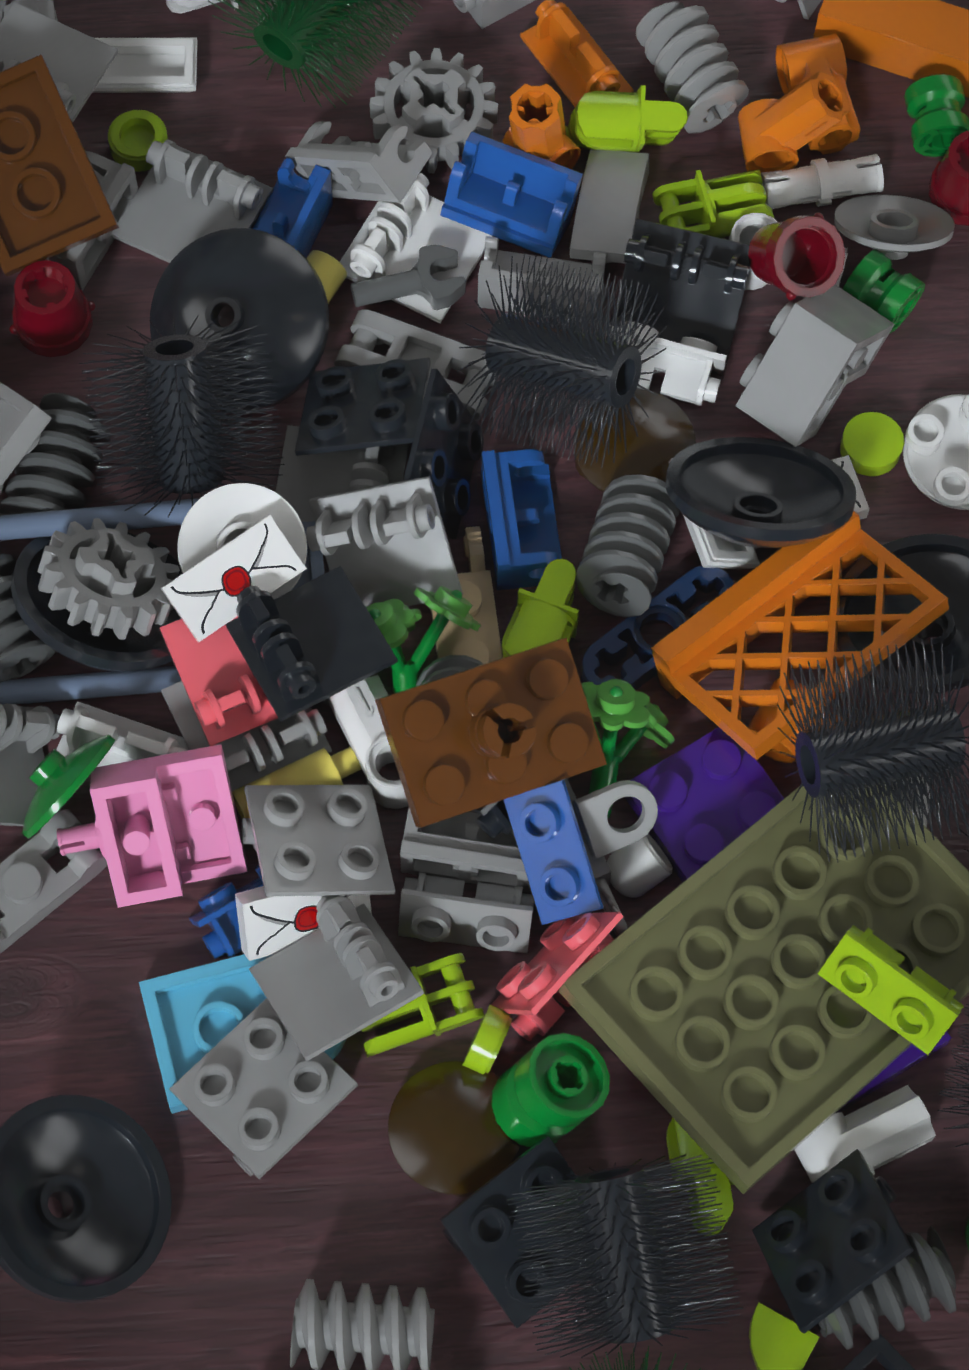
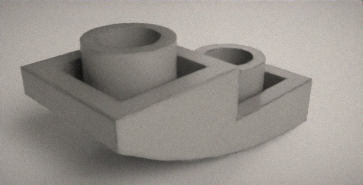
[570,149,649,264]

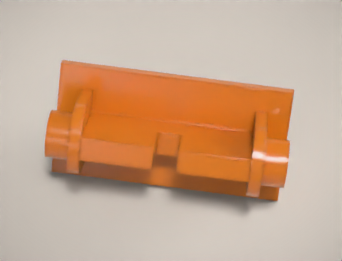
[520,0,634,107]

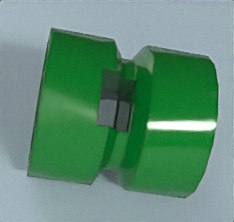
[492,1033,610,1147]

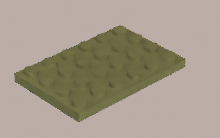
[558,785,969,1195]

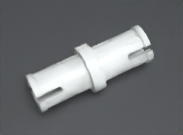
[761,154,884,210]

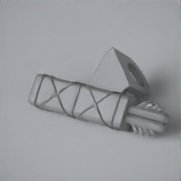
[565,779,658,937]

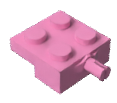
[57,744,247,908]

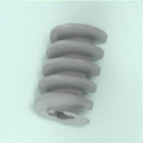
[635,1,749,134]
[290,1279,435,1370]

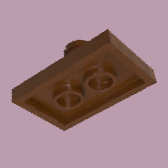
[0,55,119,277]
[375,638,607,828]

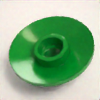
[22,734,115,839]

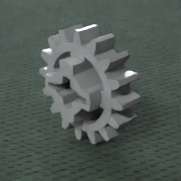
[370,48,498,173]
[37,518,180,639]

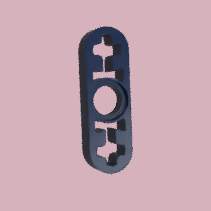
[581,566,734,691]

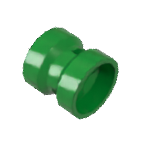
[904,74,969,157]
[843,249,925,333]

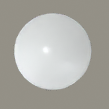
[903,394,969,510]

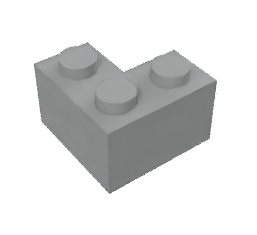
[736,285,895,447]

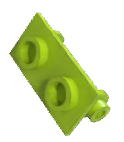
[817,925,964,1055]

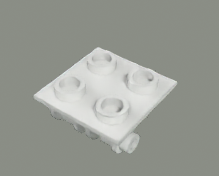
[340,173,494,323]

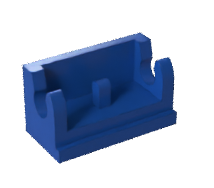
[440,132,583,258]
[253,158,333,258]
[481,449,562,590]

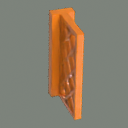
[651,511,949,760]

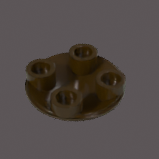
[573,389,696,492]
[388,1061,520,1197]

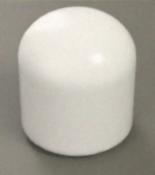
[607,834,673,898]

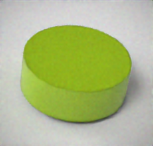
[108,110,168,172]
[840,412,904,476]
[462,1004,513,1075]

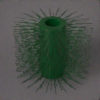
[208,0,423,108]

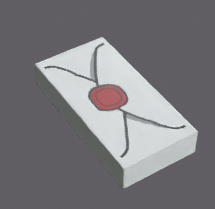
[161,515,307,642]
[235,886,372,961]

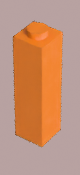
[814,0,969,98]

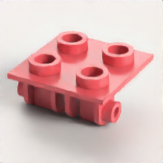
[159,616,278,746]
[491,912,624,1041]

